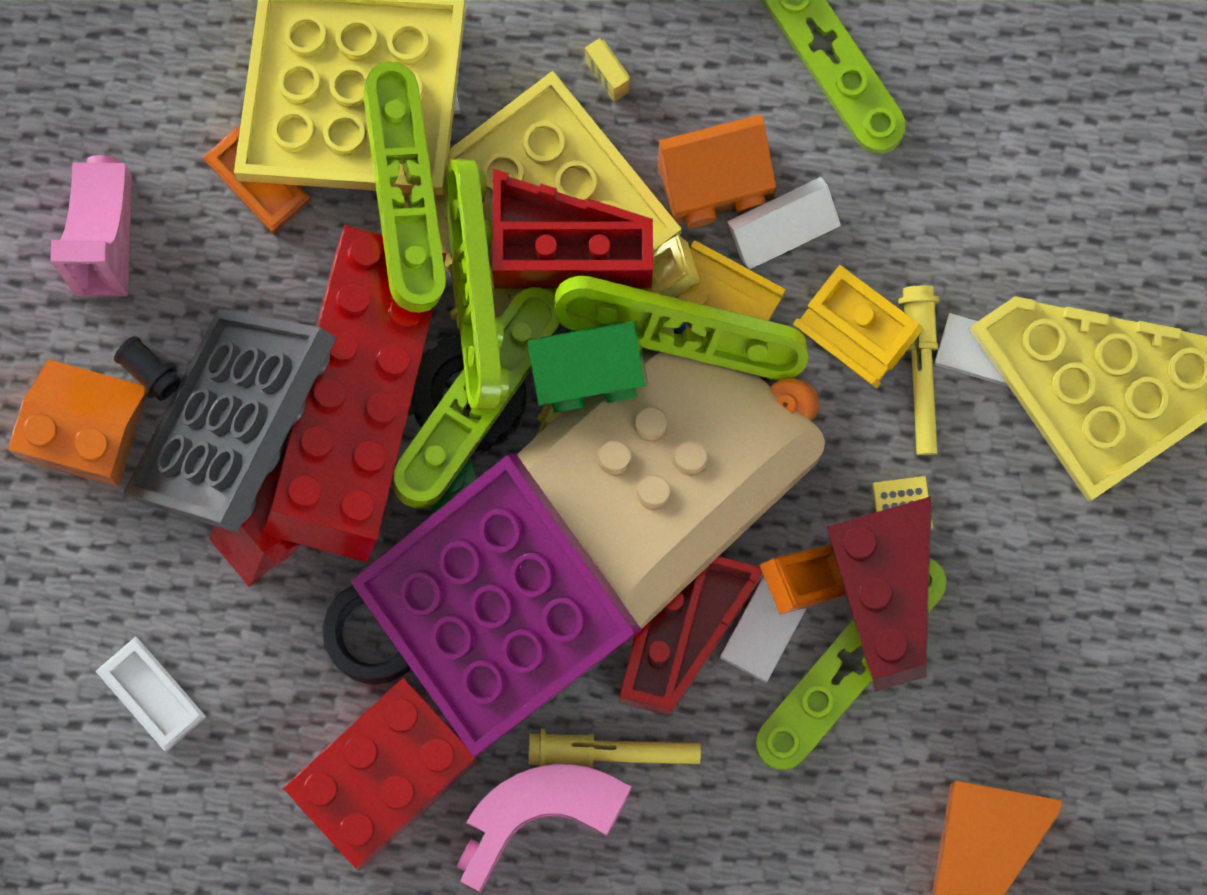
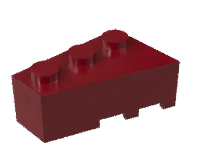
[827,496,932,692]

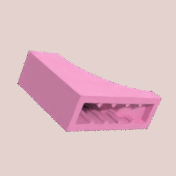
[50,155,132,296]

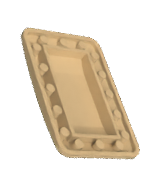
[517,322,825,629]

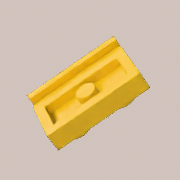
[675,240,786,324]
[793,265,924,389]

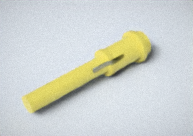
[898,285,940,455]
[528,728,701,768]

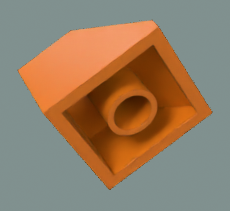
[658,114,776,228]
[8,359,147,487]

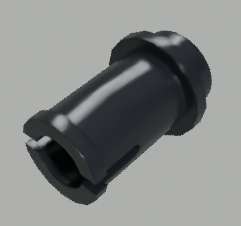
[113,336,181,401]

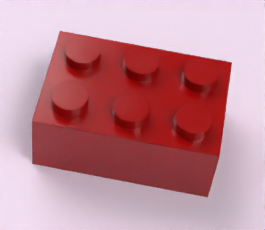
[283,678,479,871]

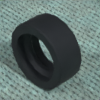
[322,585,411,685]

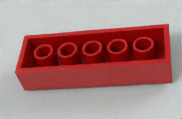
[262,225,447,562]

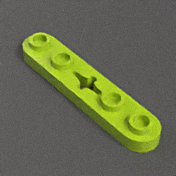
[761,0,905,154]
[363,61,446,313]
[445,159,509,409]
[554,276,809,380]
[393,287,560,508]
[755,558,947,771]

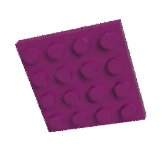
[350,453,642,757]

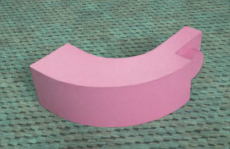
[456,764,632,893]

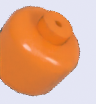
[770,377,820,421]

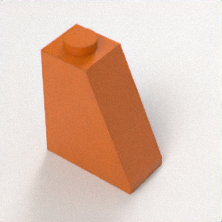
[932,781,1062,895]

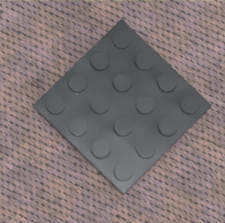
[123,308,337,532]

